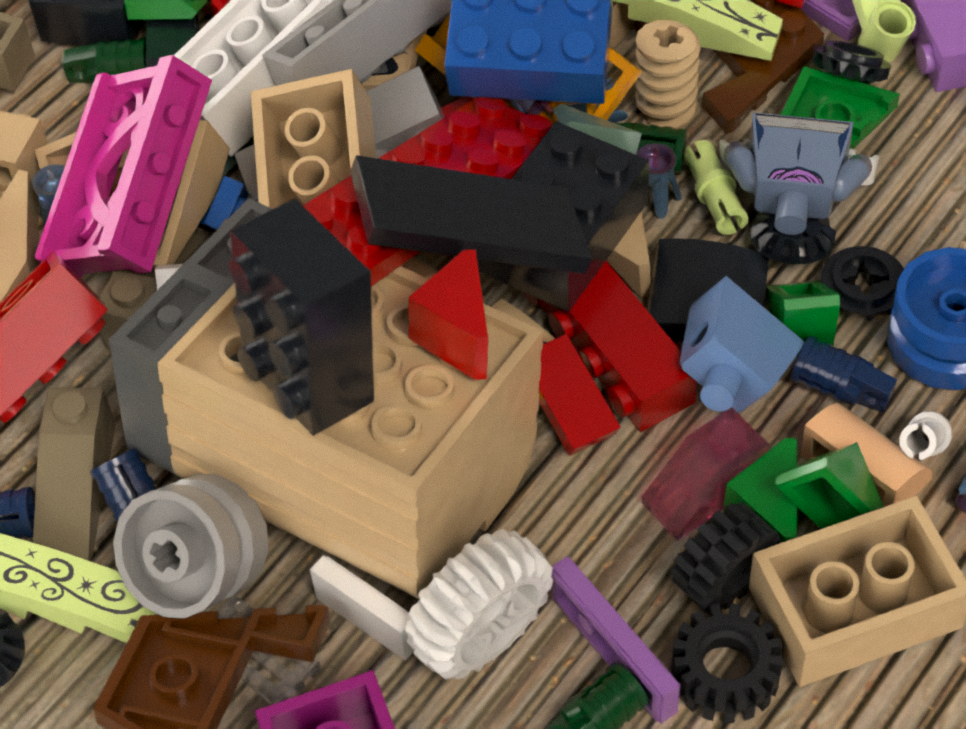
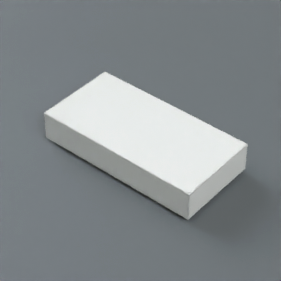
[310,555,414,661]

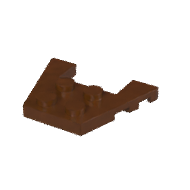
[634,0,824,134]
[93,605,330,729]

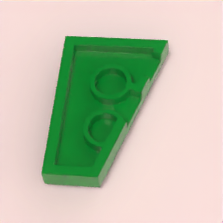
[780,66,900,150]

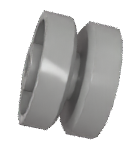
[113,473,269,618]

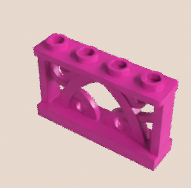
[35,55,212,278]

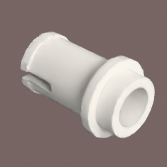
[899,411,953,460]

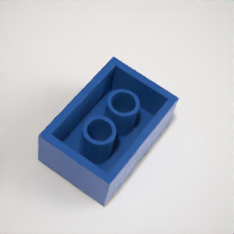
[444,0,612,104]

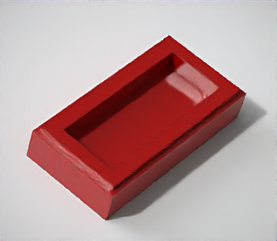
[538,334,621,456]

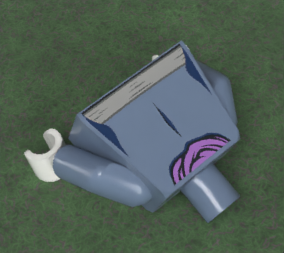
[719,112,880,235]

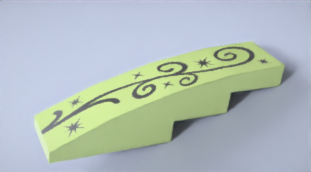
[612,0,783,61]
[0,533,156,643]

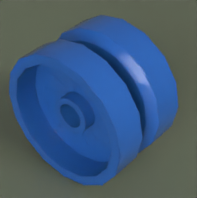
[887,247,966,390]

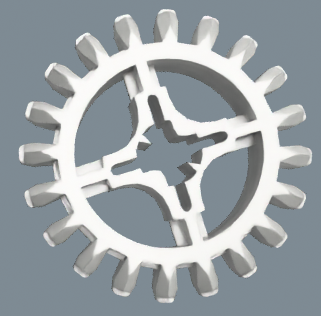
[405,529,553,680]

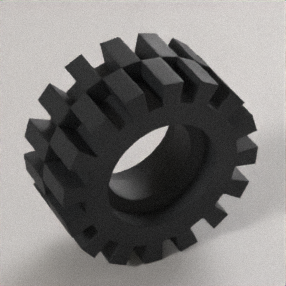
[670,502,781,614]
[672,603,783,723]

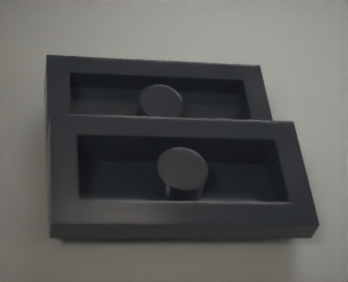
[647,238,769,341]

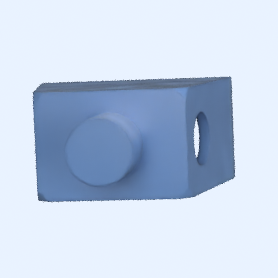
[679,276,804,412]

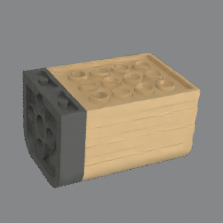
[109,198,544,599]

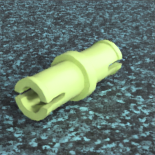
[683,140,749,235]

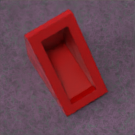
[408,249,488,380]

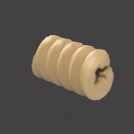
[634,20,701,128]

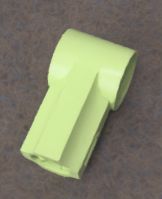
[852,0,916,62]

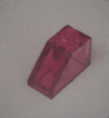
[641,407,769,541]

